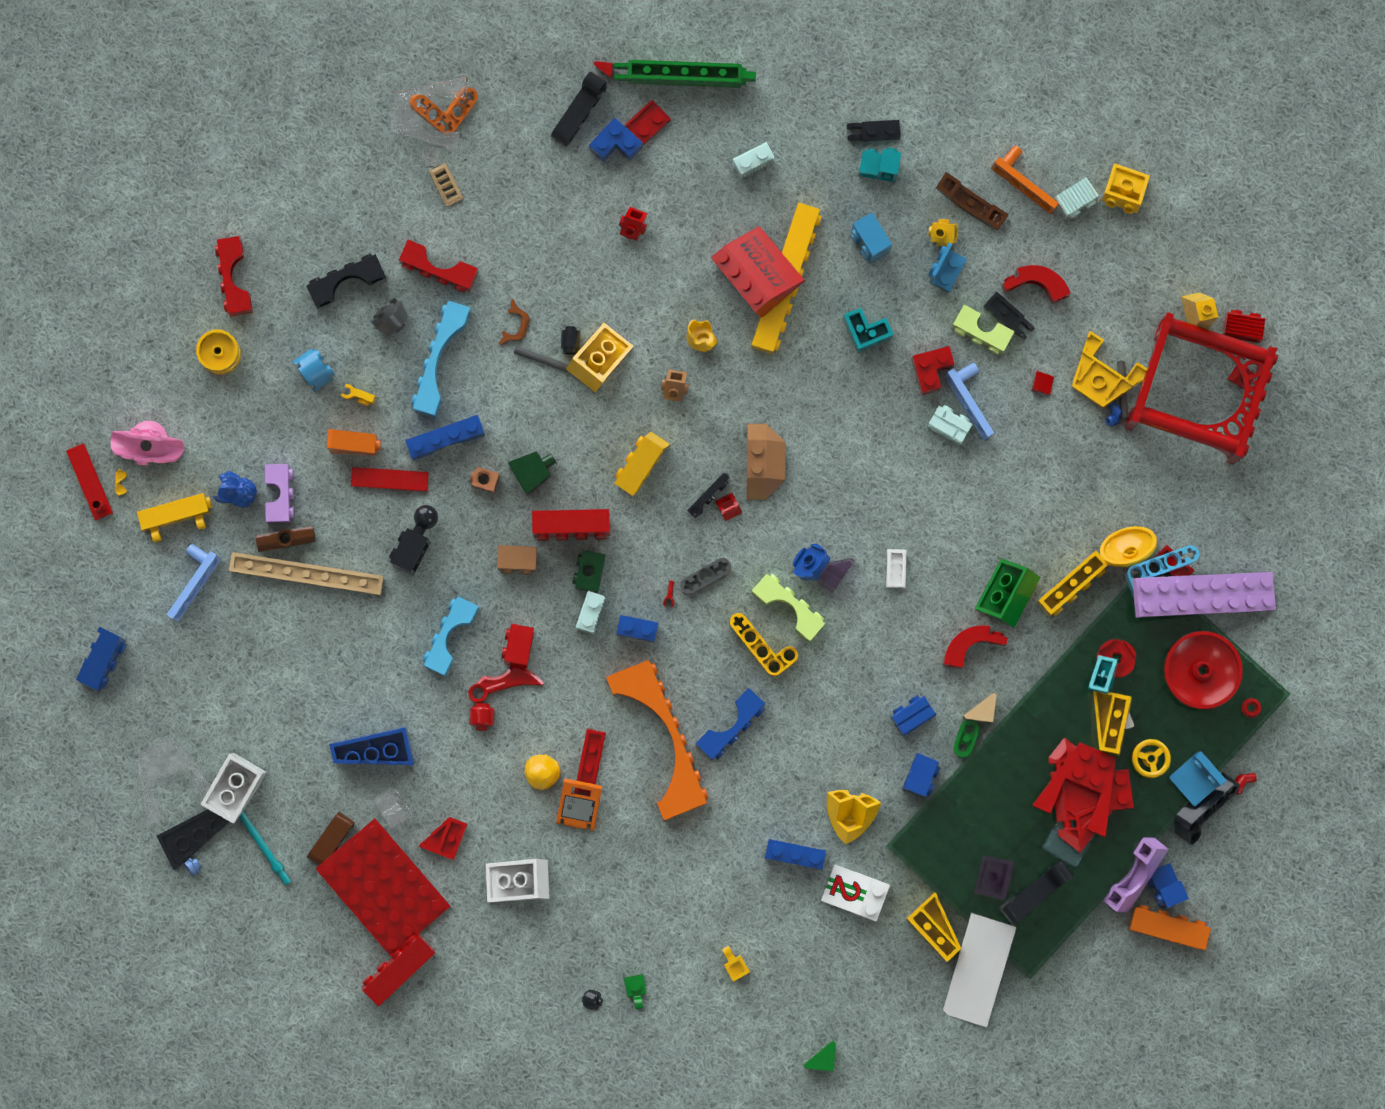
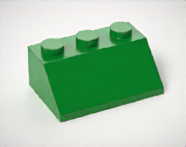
[975,558,1041,628]

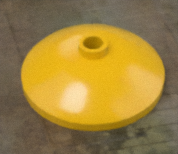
[1100,526,1157,567]

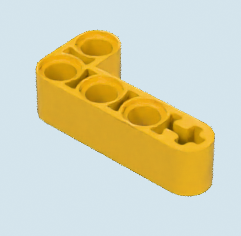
[730,613,798,677]

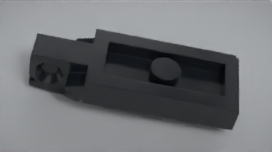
[687,473,730,518]

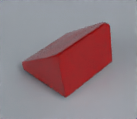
[593,61,614,79]
[1227,365,1254,390]
[1031,371,1054,395]
[715,493,742,521]

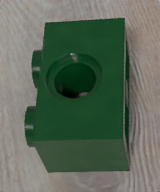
[572,550,606,593]

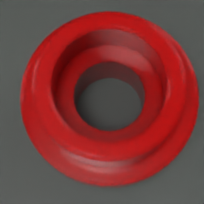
[1241,698,1261,718]

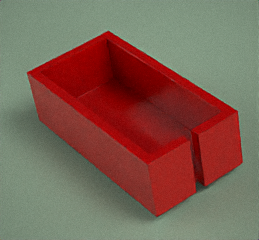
[532,509,610,541]

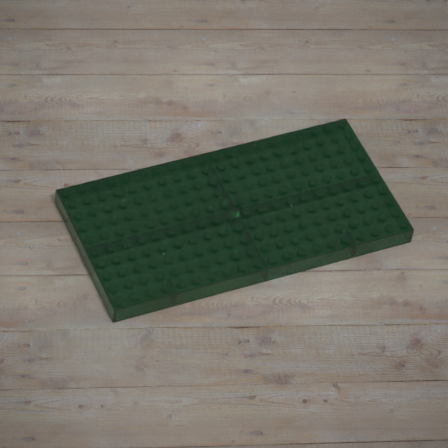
[886,565,1290,979]

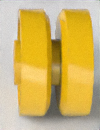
[196,329,241,375]

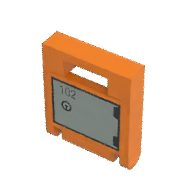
[556,779,603,831]

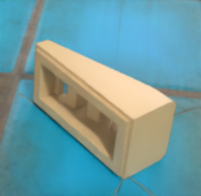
[429,163,464,207]

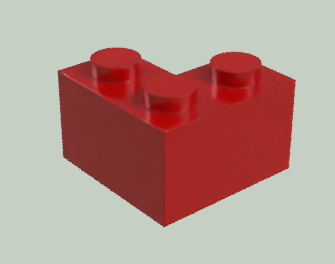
[911,346,954,395]

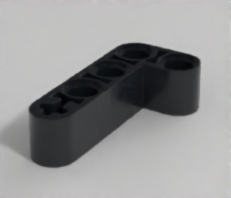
[551,71,607,147]
[1174,773,1240,845]
[1001,860,1074,925]

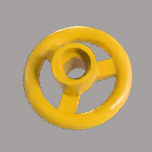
[1132,739,1171,778]

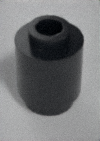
[561,326,580,355]

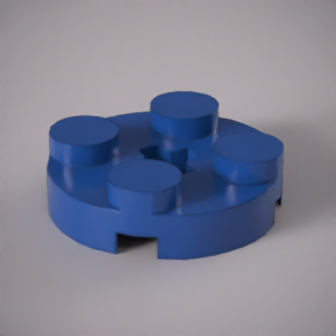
[793,544,830,581]

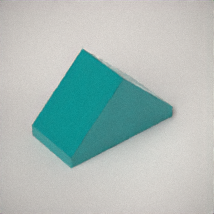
[1088,655,1118,694]

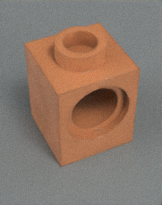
[469,467,500,494]

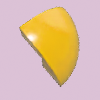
[827,790,881,844]

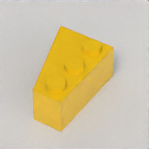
[614,432,670,496]
[906,892,961,962]

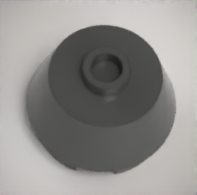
[370,298,408,336]

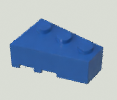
[76,626,127,691]

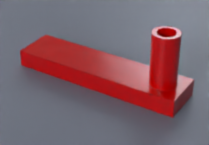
[66,443,113,521]

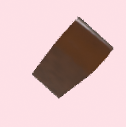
[307,811,355,866]

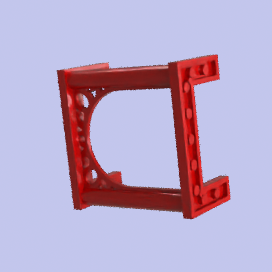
[1124,312,1278,465]

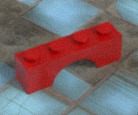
[215,236,253,317]
[399,239,479,293]

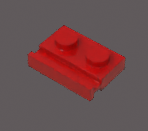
[625,99,671,145]

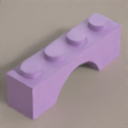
[1103,837,1169,912]

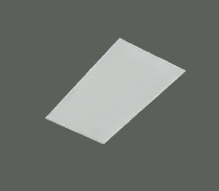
[943,913,1016,1027]

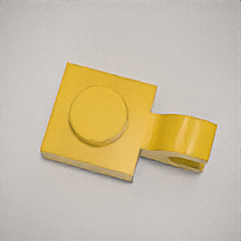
[341,384,377,406]
[722,946,750,982]

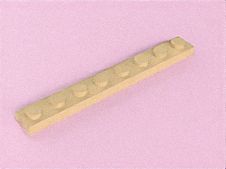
[229,552,384,596]

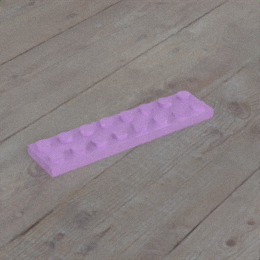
[1132,572,1276,618]

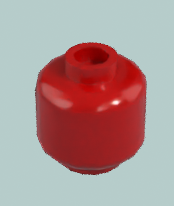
[469,703,495,731]

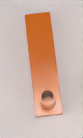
[991,145,1059,215]

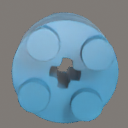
[292,348,335,393]

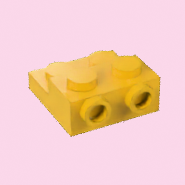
[1101,163,1150,214]

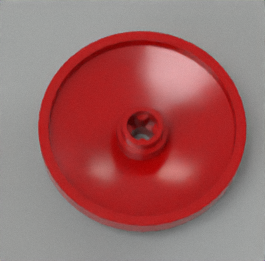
[1164,631,1243,709]

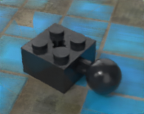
[389,505,438,576]

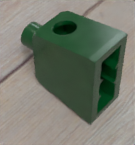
[508,451,557,496]

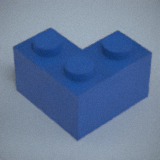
[589,117,643,162]
[902,753,940,798]
[1148,863,1189,908]

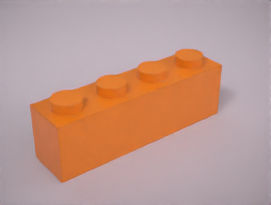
[1128,904,1211,950]

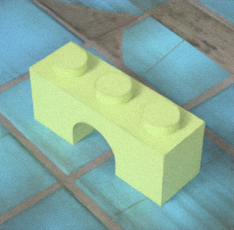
[952,305,1015,355]

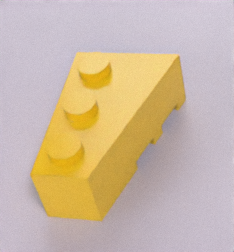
[1093,691,1132,756]

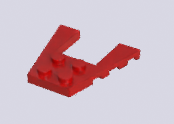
[1032,742,1116,837]

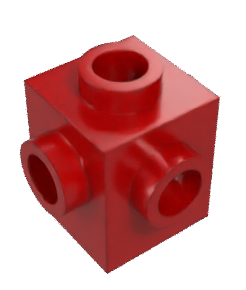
[619,207,648,241]

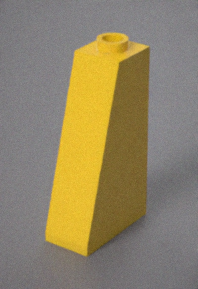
[1181,292,1218,329]

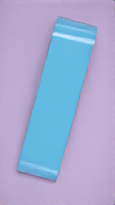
[1125,545,1200,598]

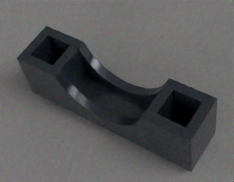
[306,254,386,309]

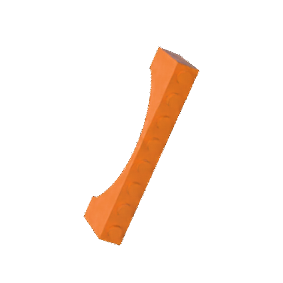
[606,660,709,821]

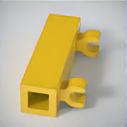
[137,493,213,543]

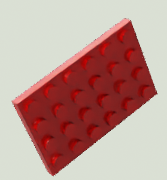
[315,818,450,956]

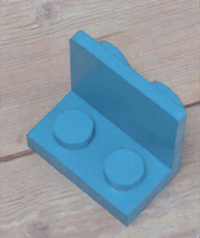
[928,243,967,293]
[1169,751,1227,806]

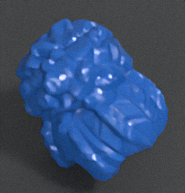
[213,471,257,508]

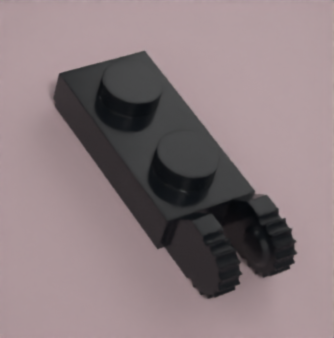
[847,120,901,142]
[983,291,1035,340]

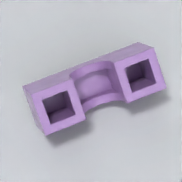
[265,464,294,524]

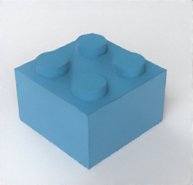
[850,212,892,263]

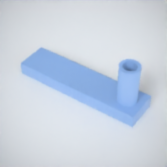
[944,363,994,441]
[167,544,221,622]

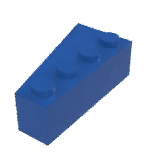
[329,726,415,765]

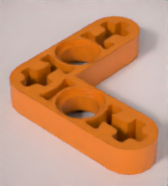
[409,87,478,135]

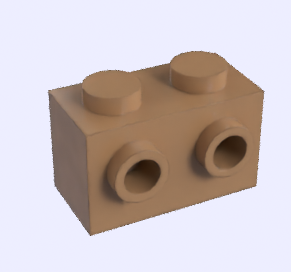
[497,545,537,575]

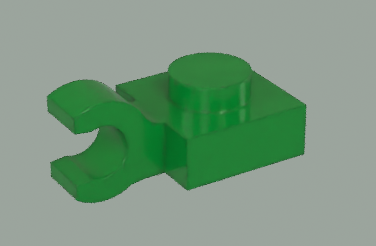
[624,974,647,1010]

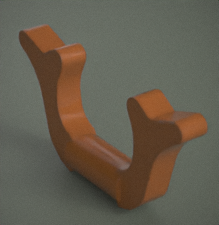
[499,299,530,345]

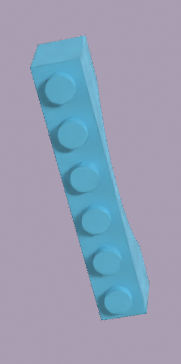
[411,301,471,418]

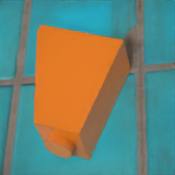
[327,429,381,456]

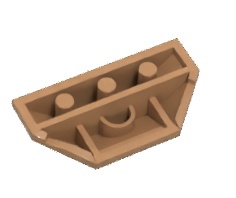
[747,424,786,500]

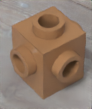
[661,369,689,402]

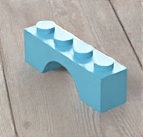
[423,596,479,677]

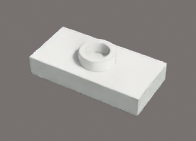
[886,549,907,589]

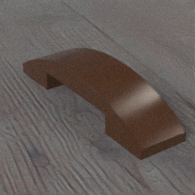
[936,172,1009,231]

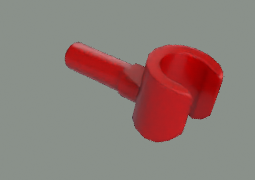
[663,581,674,608]

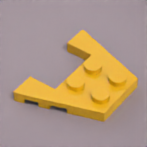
[1072,331,1147,409]

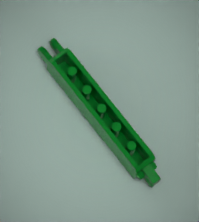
[613,60,756,88]

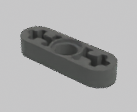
[680,558,731,595]

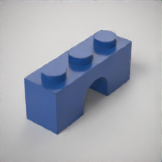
[765,839,826,870]

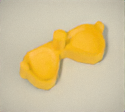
[115,469,127,497]

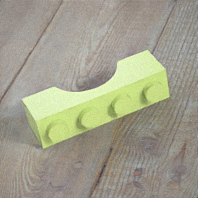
[751,574,825,643]

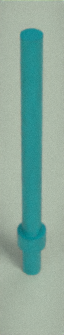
[239,811,292,886]

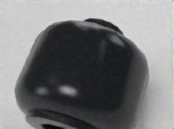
[582,990,603,1010]

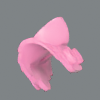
[111,421,184,465]

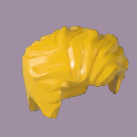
[686,319,718,353]

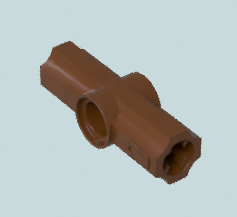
[256,526,316,552]

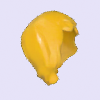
[524,754,561,790]

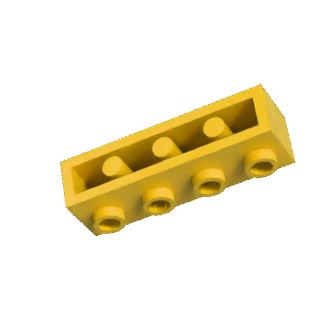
[1036,550,1109,617]

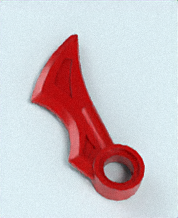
[468,666,544,703]

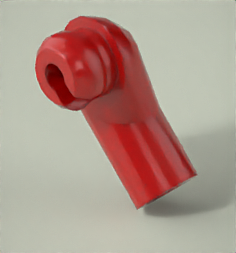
[1234,773,1257,795]

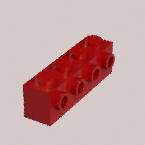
[361,933,435,1007]

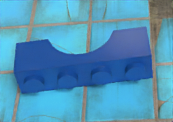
[405,415,485,461]
[695,688,766,760]

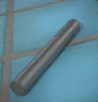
[514,346,569,372]
[1117,361,1128,419]

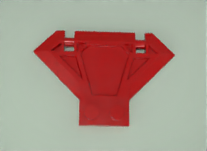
[1048,738,1134,853]

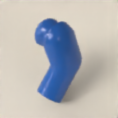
[1106,400,1122,426]

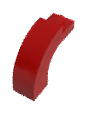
[1001,265,1071,304]
[943,625,1008,669]

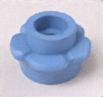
[184,858,201,876]

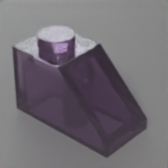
[814,558,854,593]

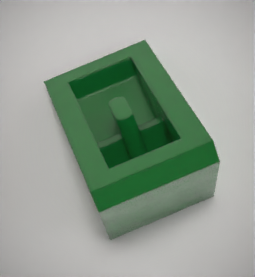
[803,1040,836,1071]

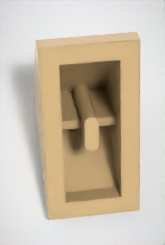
[962,693,997,723]

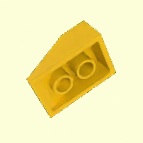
[566,323,634,393]

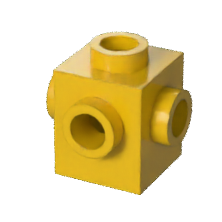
[929,219,958,246]

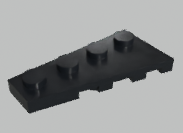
[157,809,230,870]

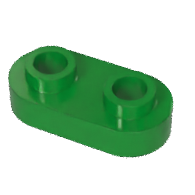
[953,720,979,758]

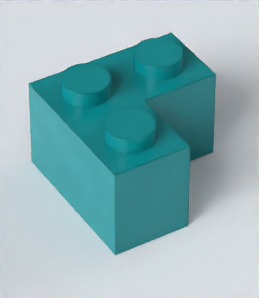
[858,148,902,183]
[843,307,894,353]

